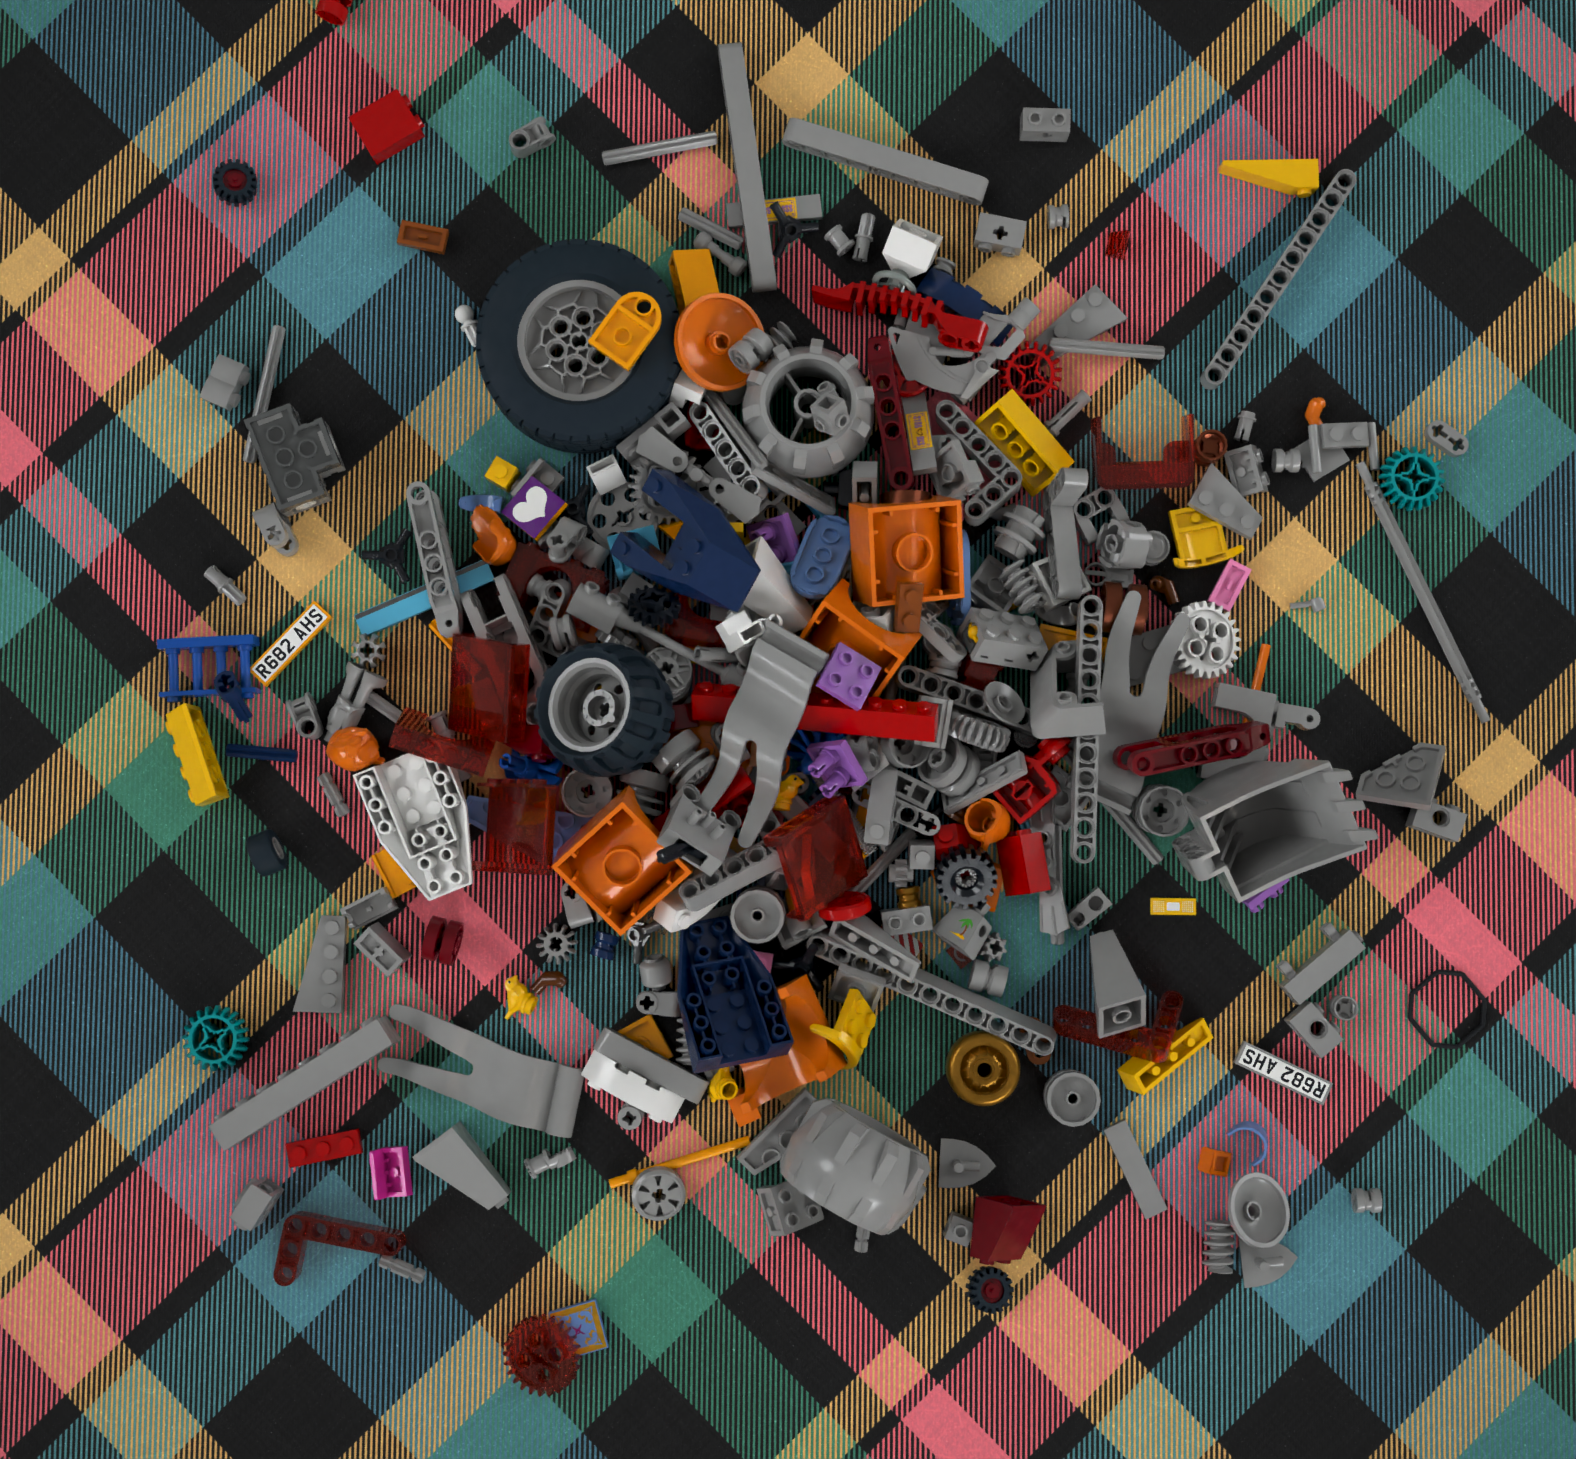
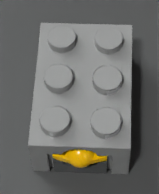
[959,607,1048,671]

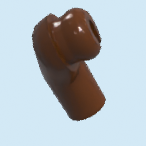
[1149,576,1180,605]
[530,971,567,995]

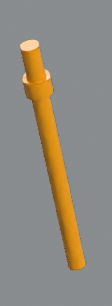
[609,1136,750,1189]

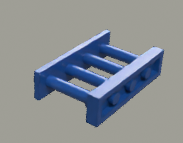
[157,634,261,703]

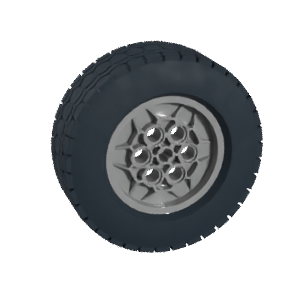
[476,239,682,454]

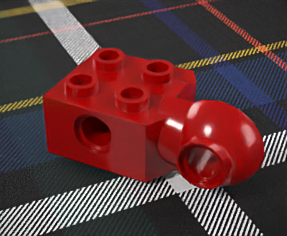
[992,737,1073,825]

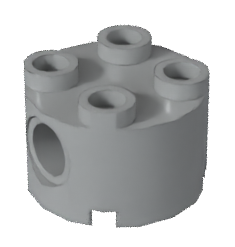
[1096,519,1153,569]

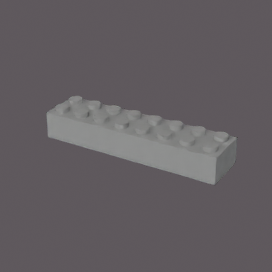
[208,1015,402,1151]

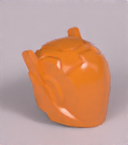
[326,726,385,772]
[964,798,1011,851]

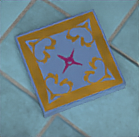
[548,1298,609,1361]

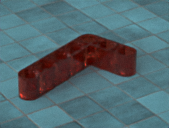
[1052,991,1183,1063]
[274,1211,406,1286]

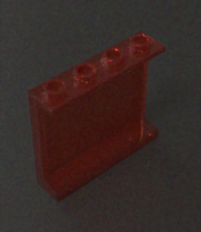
[448,633,530,744]
[472,778,557,875]
[762,795,868,921]

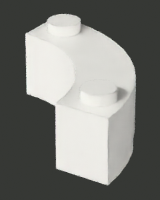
[653,848,739,933]
[581,1050,685,1123]

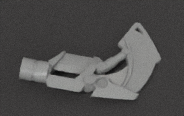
[888,297,1041,399]

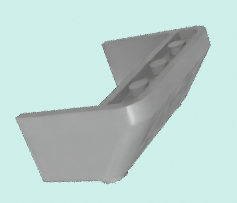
[1030,640,1106,739]

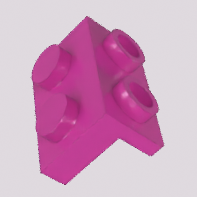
[369,1146,413,1200]

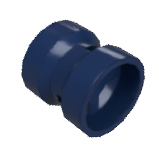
[590,930,620,960]

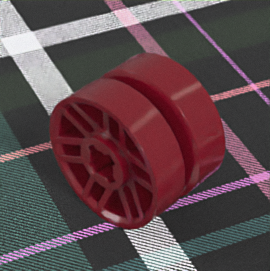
[421,916,464,966]

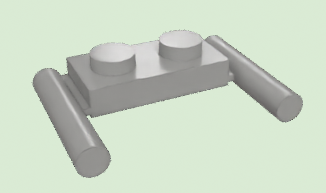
[1308,422,1380,474]

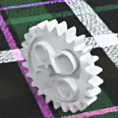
[1170,601,1241,680]

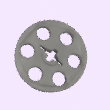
[587,482,659,551]

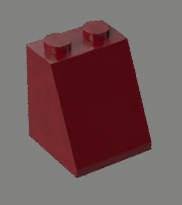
[970,1195,1046,1265]

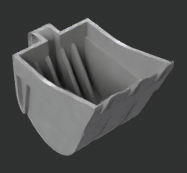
[1172,759,1379,903]

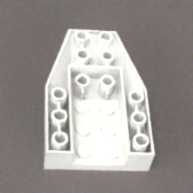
[353,737,474,901]

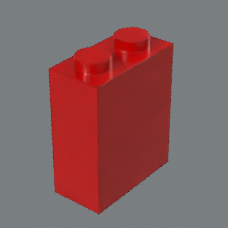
[348,89,425,165]
[996,828,1051,896]

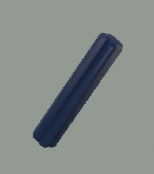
[225,744,298,763]

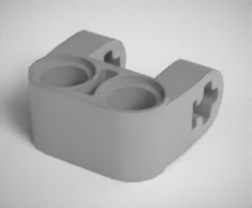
[1073,487,1130,546]
[252,502,299,557]

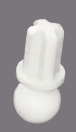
[455,305,478,347]

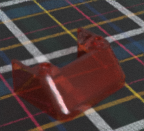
[1091,414,1194,490]

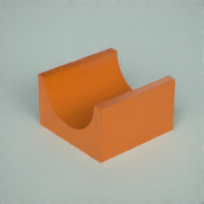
[848,495,965,607]
[799,578,922,698]
[551,785,694,936]

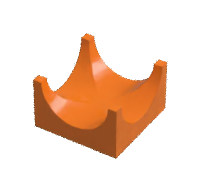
[740,975,847,1114]

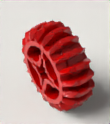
[997,341,1062,406]

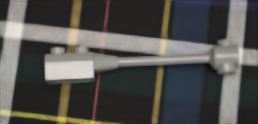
[566,581,748,686]

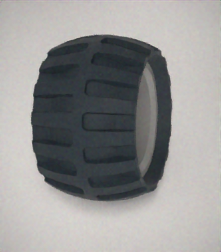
[534,642,675,777]

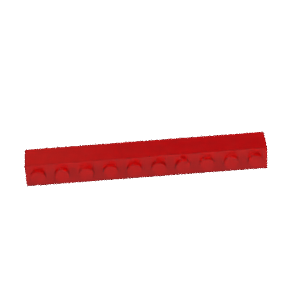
[691,682,939,742]

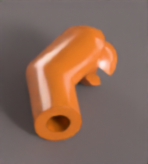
[1305,397,1326,425]

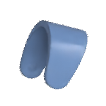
[459,495,503,515]
[1226,1121,1268,1167]

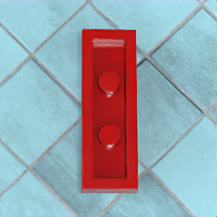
[285,1128,363,1168]

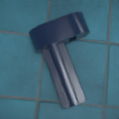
[214,671,253,723]

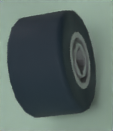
[246,829,287,876]

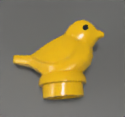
[772,774,804,811]
[505,975,538,1020]
[707,1067,738,1103]

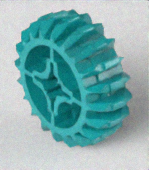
[1378,446,1445,511]
[182,1005,250,1072]

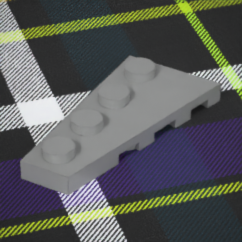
[1029,284,1128,367]
[293,915,347,1013]

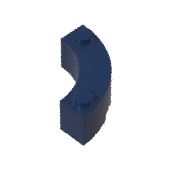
[916,268,1013,347]

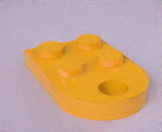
[588,292,662,372]

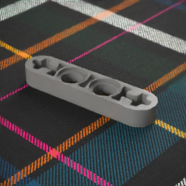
[852,784,941,836]

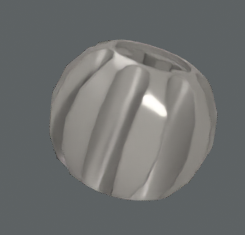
[351,633,387,669]

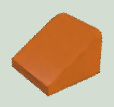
[1197,1147,1232,1177]

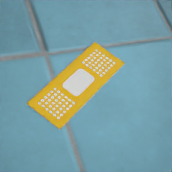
[1150,898,1196,915]

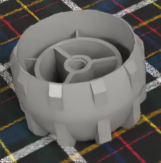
[742,338,875,481]
[780,1097,931,1235]

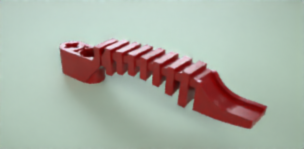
[812,281,989,352]

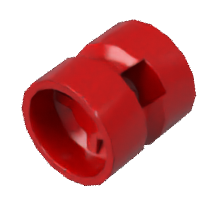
[315,0,353,26]

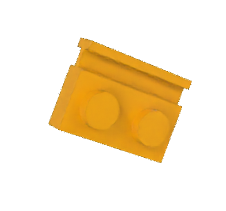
[371,849,417,899]

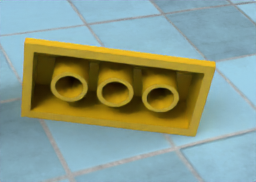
[974,389,1075,498]
[165,703,230,806]

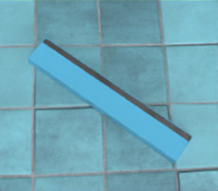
[354,560,495,637]

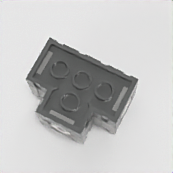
[244,403,346,517]

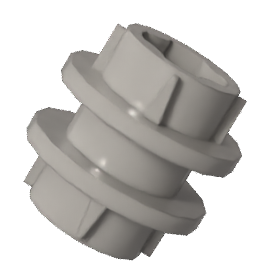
[993,505,1045,561]

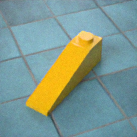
[1218,159,1319,198]
[1117,1017,1214,1095]

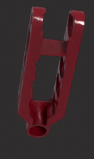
[868,335,916,490]
[1112,721,1271,776]

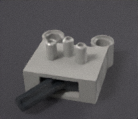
[656,784,742,876]

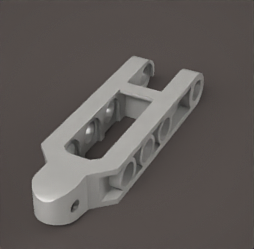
[406,481,463,638]
[460,573,547,725]

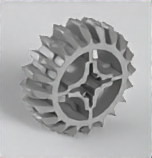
[948,711,1011,752]

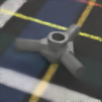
[626,921,664,964]

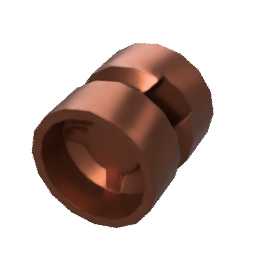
[1190,429,1228,467]

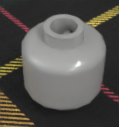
[639,953,673,991]

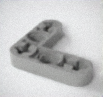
[919,600,967,664]

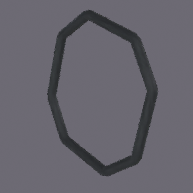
[1408,969,1487,1049]

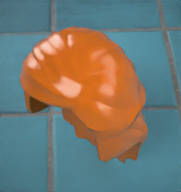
[470,504,517,566]

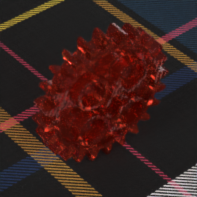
[503,1314,582,1397]

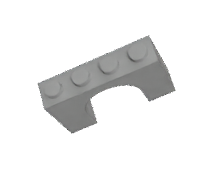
[1196,682,1279,779]

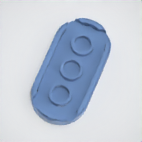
[790,515,851,599]
[947,529,971,626]

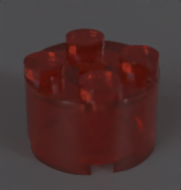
[955,650,1004,692]

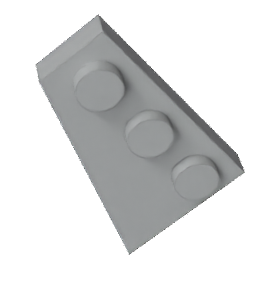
[1187,462,1263,540]

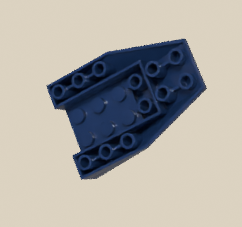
[677,916,794,1074]

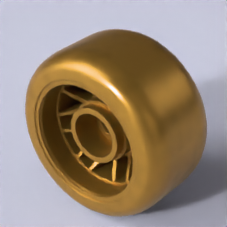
[945,1030,1020,1106]

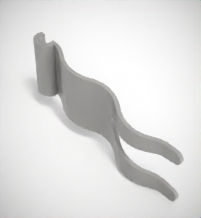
[1065,590,1190,816]
[696,620,829,848]
[378,1004,584,1138]

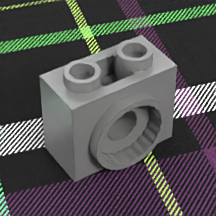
[230,1176,284,1231]

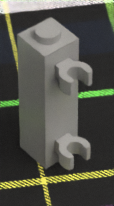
[1275,922,1366,1005]

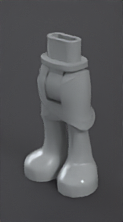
[324,661,388,742]

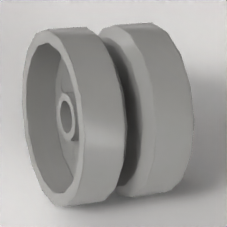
[917,735,980,797]
[730,885,786,944]
[1042,1069,1101,1127]

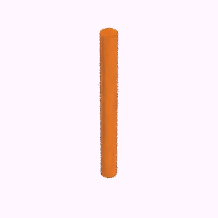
[1243,644,1271,723]

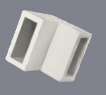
[669,369,707,409]
[586,454,627,496]
[715,610,766,654]

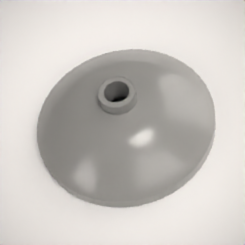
[1228,1172,1290,1248]

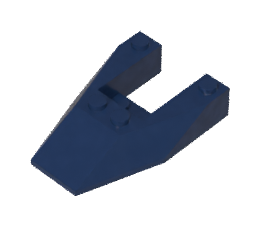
[610,469,761,612]

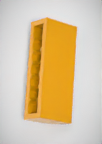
[668,249,719,315]

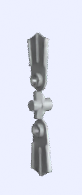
[636,426,762,524]
[1029,798,1070,936]

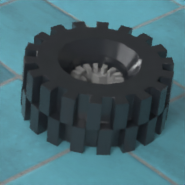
[934,843,998,909]

